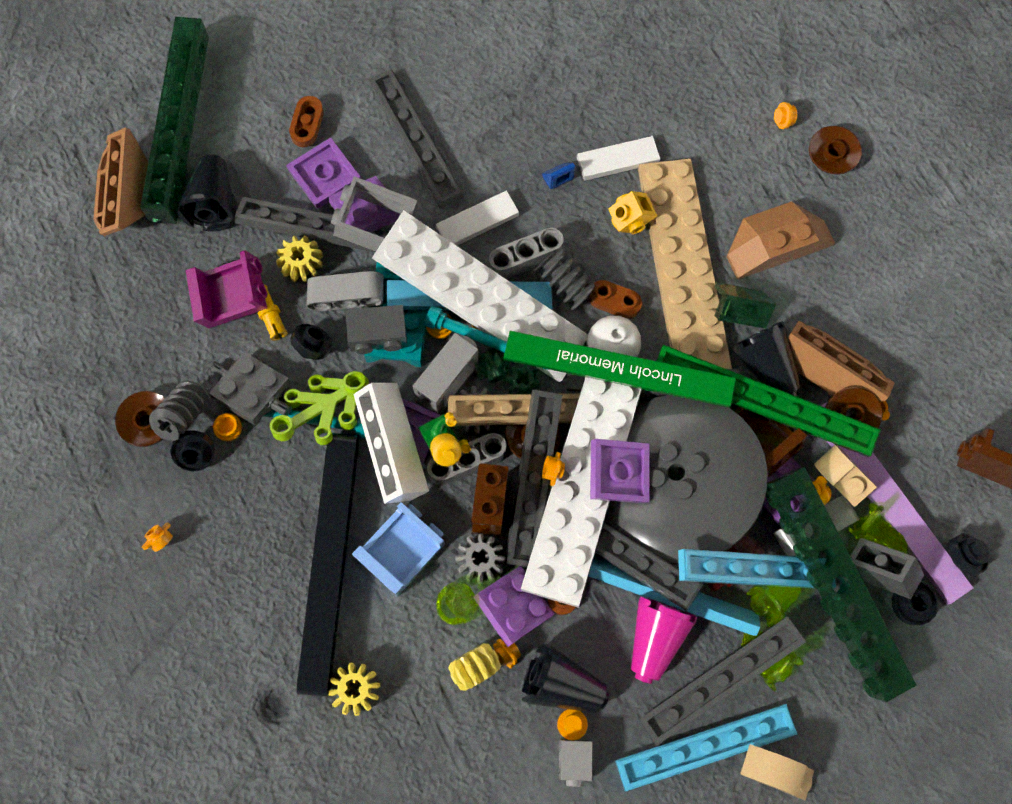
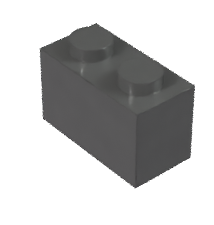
[345,305,408,354]
[847,538,924,599]

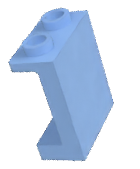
[352,502,445,597]

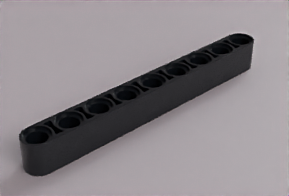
[297,433,359,697]

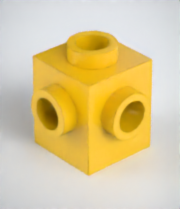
[608,191,657,234]

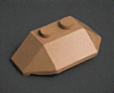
[94,127,150,236]
[726,201,835,280]
[788,321,895,401]

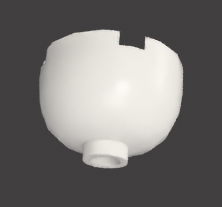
[586,316,641,357]

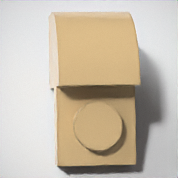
[814,444,877,507]
[741,744,814,801]

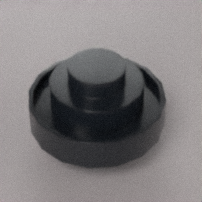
[291,324,333,360]
[170,430,215,472]
[949,533,989,576]
[892,582,938,626]

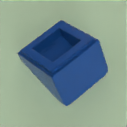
[542,163,575,189]

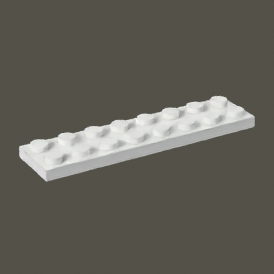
[372,210,588,382]
[521,377,642,608]

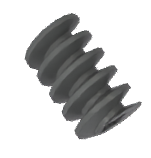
[535,249,595,310]
[149,381,211,441]

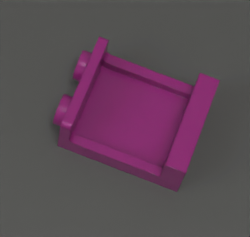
[185,250,267,328]

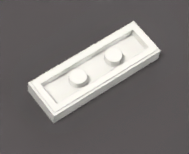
[577,136,660,181]
[435,190,519,246]

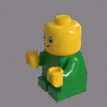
[419,412,471,467]

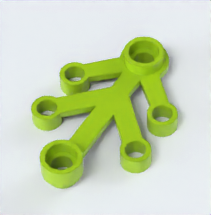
[270,371,369,445]

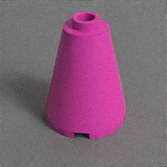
[631,596,697,684]

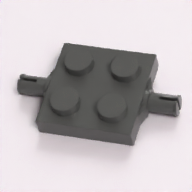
[209,352,292,425]

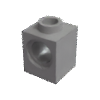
[559,740,592,787]

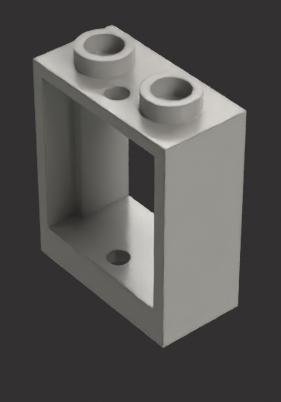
[331,176,417,251]
[413,333,478,415]

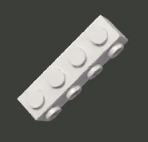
[354,383,429,504]

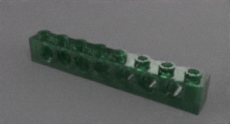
[140,16,209,224]
[766,467,917,702]

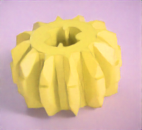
[276,235,323,282]
[448,643,501,691]
[328,663,381,716]

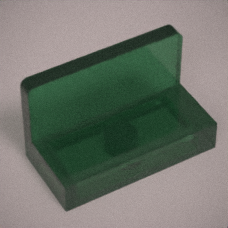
[714,282,776,329]

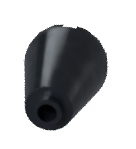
[178,154,234,232]
[732,321,801,396]
[522,643,609,713]

